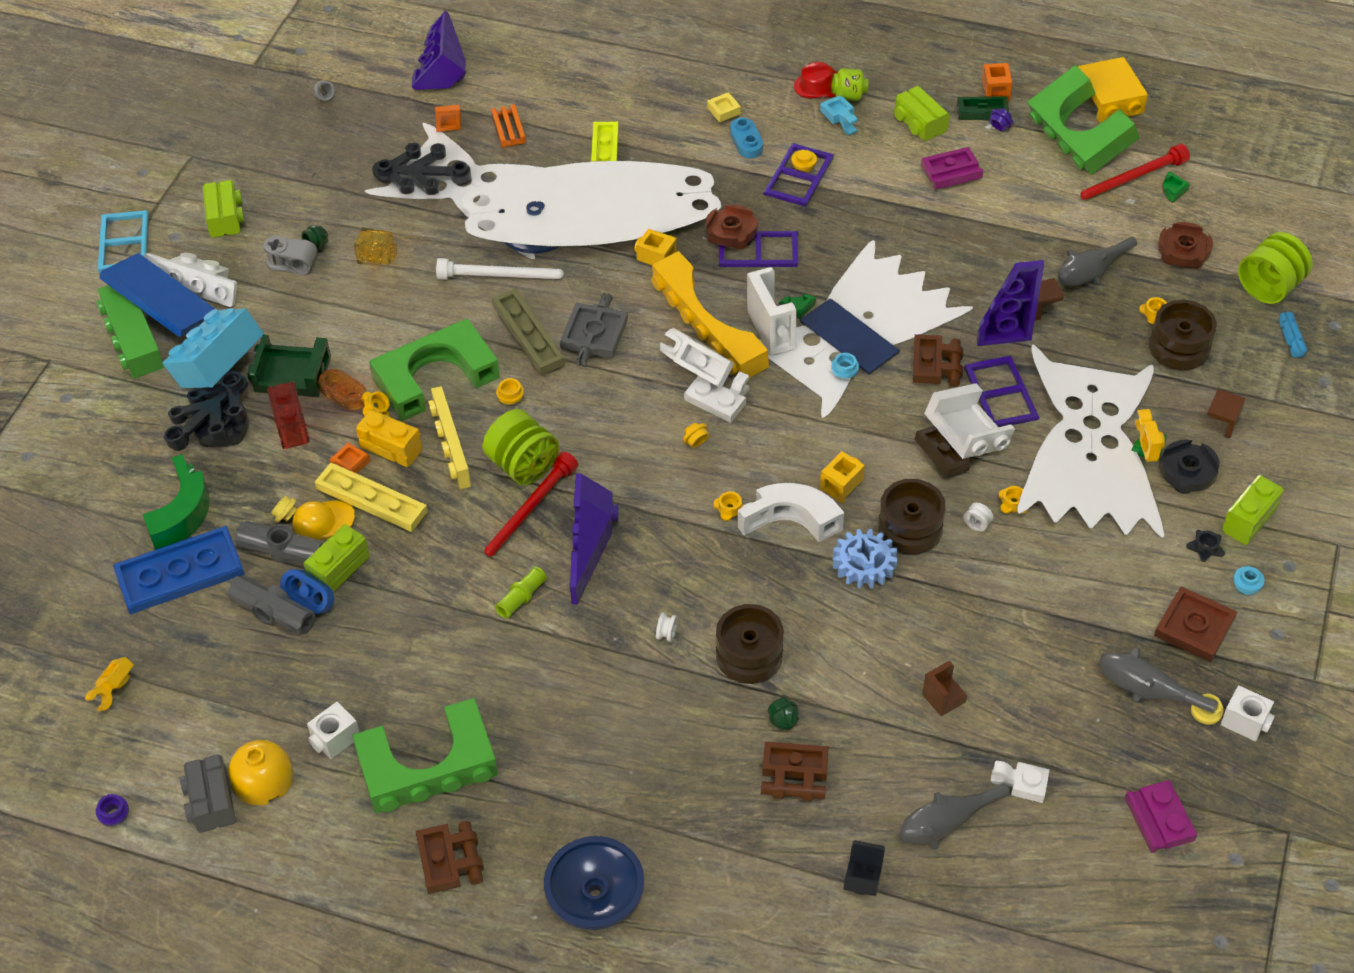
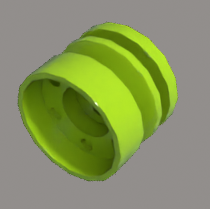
[1238,232,1313,304]
[482,409,560,485]

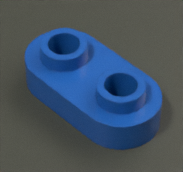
[280,569,334,614]

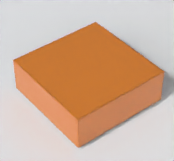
[434,105,461,132]
[329,442,371,474]

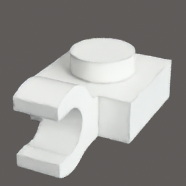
[990,761,1050,803]

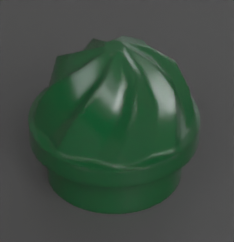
[302,225,328,251]
[767,697,799,730]

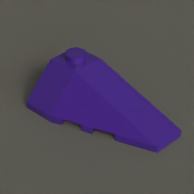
[412,11,466,90]
[977,260,1044,346]
[570,474,619,604]

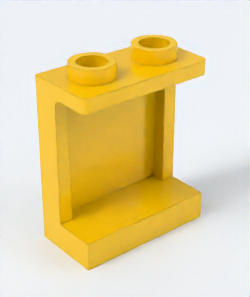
[1078,57,1148,123]

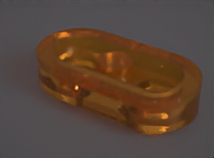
[319,369,367,410]

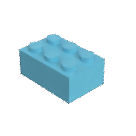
[162,308,264,388]

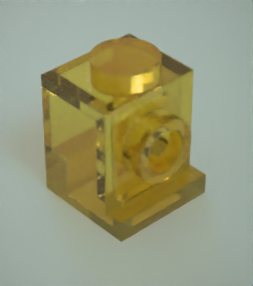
[354,227,397,265]

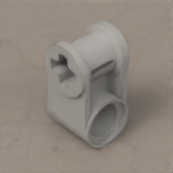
[263,236,317,275]

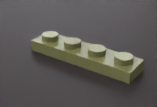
[492,288,565,375]

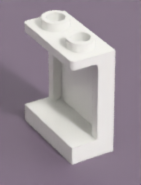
[747,267,796,355]
[924,383,1015,459]

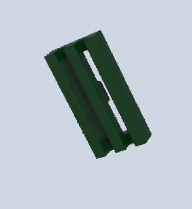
[957,96,1009,120]

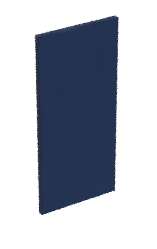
[800,298,900,374]

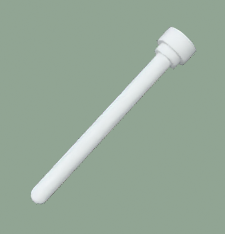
[436,258,564,280]

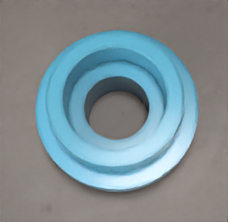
[831,353,859,379]
[1233,566,1265,595]

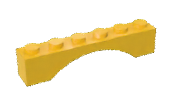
[651,251,769,378]

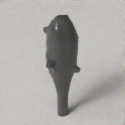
[1058,237,1137,287]
[1098,647,1218,714]
[900,783,1010,850]

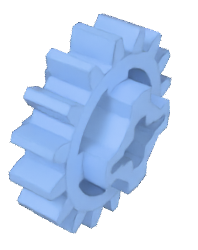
[833,529,898,589]

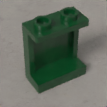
[247,334,331,397]

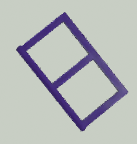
[763,143,834,207]
[719,231,798,267]
[964,356,1040,427]

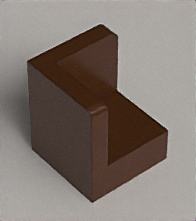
[1035,278,1064,321]
[1207,389,1246,438]
[922,661,967,717]

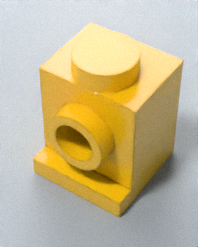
[634,228,677,265]
[820,451,865,504]

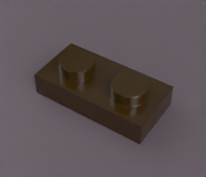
[914,426,972,477]

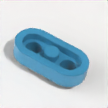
[730,117,763,158]

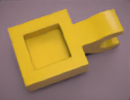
[85,657,134,712]

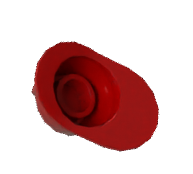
[794,62,838,98]

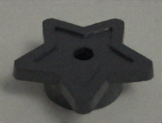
[1186,530,1225,562]

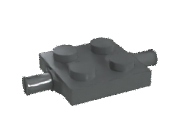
[560,293,628,367]

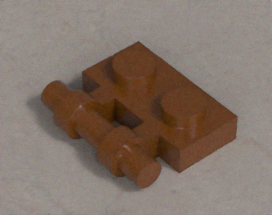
[913,334,963,387]
[761,741,829,802]
[416,821,484,894]

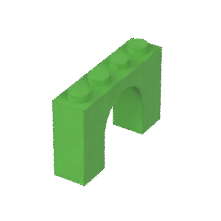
[1027,65,1140,175]
[369,318,500,422]
[352,698,498,814]

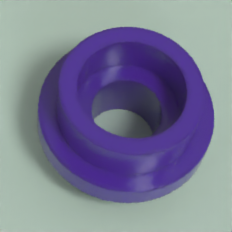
[989,108,1013,131]
[96,794,129,826]

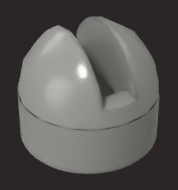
[313,80,335,101]

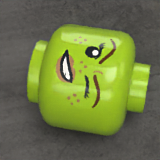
[831,68,869,101]

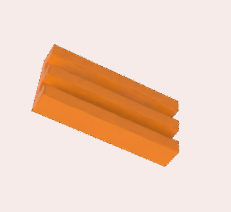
[491,104,526,148]

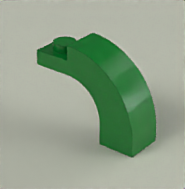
[142,454,210,550]

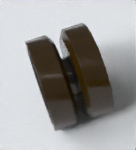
[1149,299,1217,370]
[878,479,946,554]
[716,604,784,684]

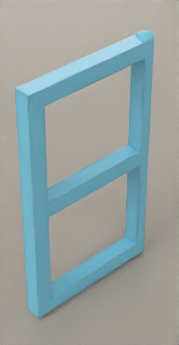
[98,210,149,273]

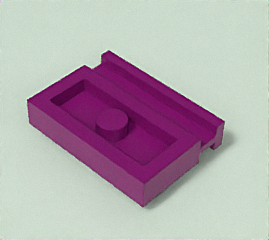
[921,147,983,190]
[1125,780,1197,853]

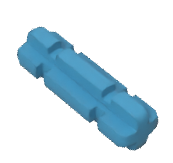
[1278,311,1308,358]

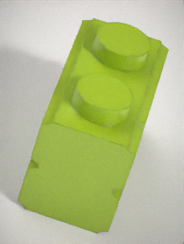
[894,86,950,142]
[203,180,245,238]
[1222,475,1284,545]
[303,524,370,592]

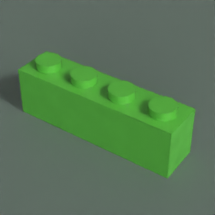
[96,285,164,379]

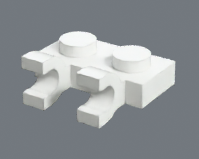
[684,371,750,423]

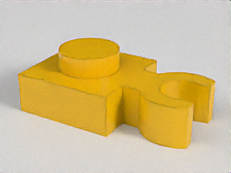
[1135,409,1165,462]

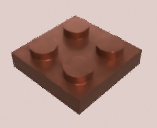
[1154,586,1237,662]

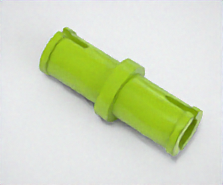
[495,566,547,619]

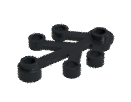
[372,143,471,195]
[164,371,248,451]

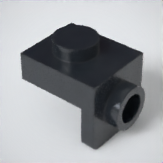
[843,840,885,896]

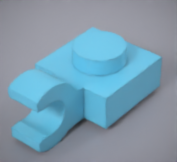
[820,96,857,135]

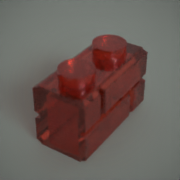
[267,382,310,449]

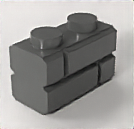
[180,754,236,833]

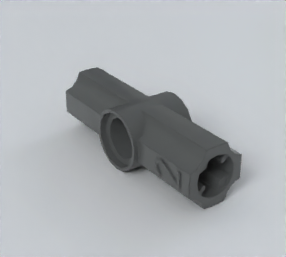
[235,521,326,563]
[227,575,316,635]

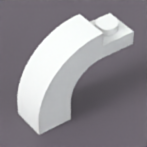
[738,483,844,543]

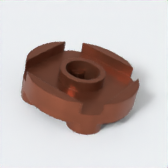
[706,204,758,249]
[1158,222,1213,269]

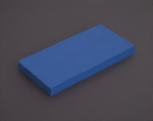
[99,253,215,337]
[113,525,245,614]

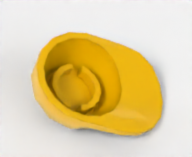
[292,500,355,540]

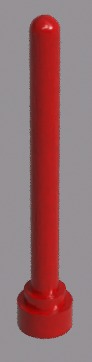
[1080,143,1190,200]
[484,451,579,557]

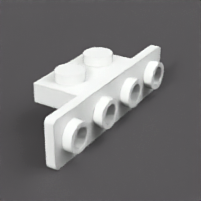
[144,253,237,307]

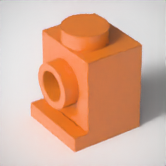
[982,63,1013,102]

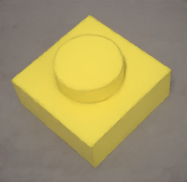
[707,92,741,122]

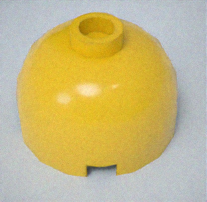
[228,740,294,806]

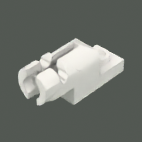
[660,328,734,387]

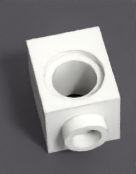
[1220,685,1275,741]
[307,702,359,759]

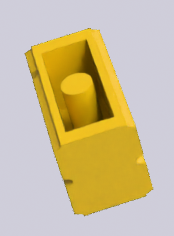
[356,409,423,468]

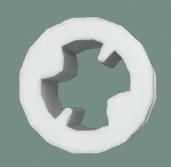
[963,502,994,532]
[656,612,678,642]

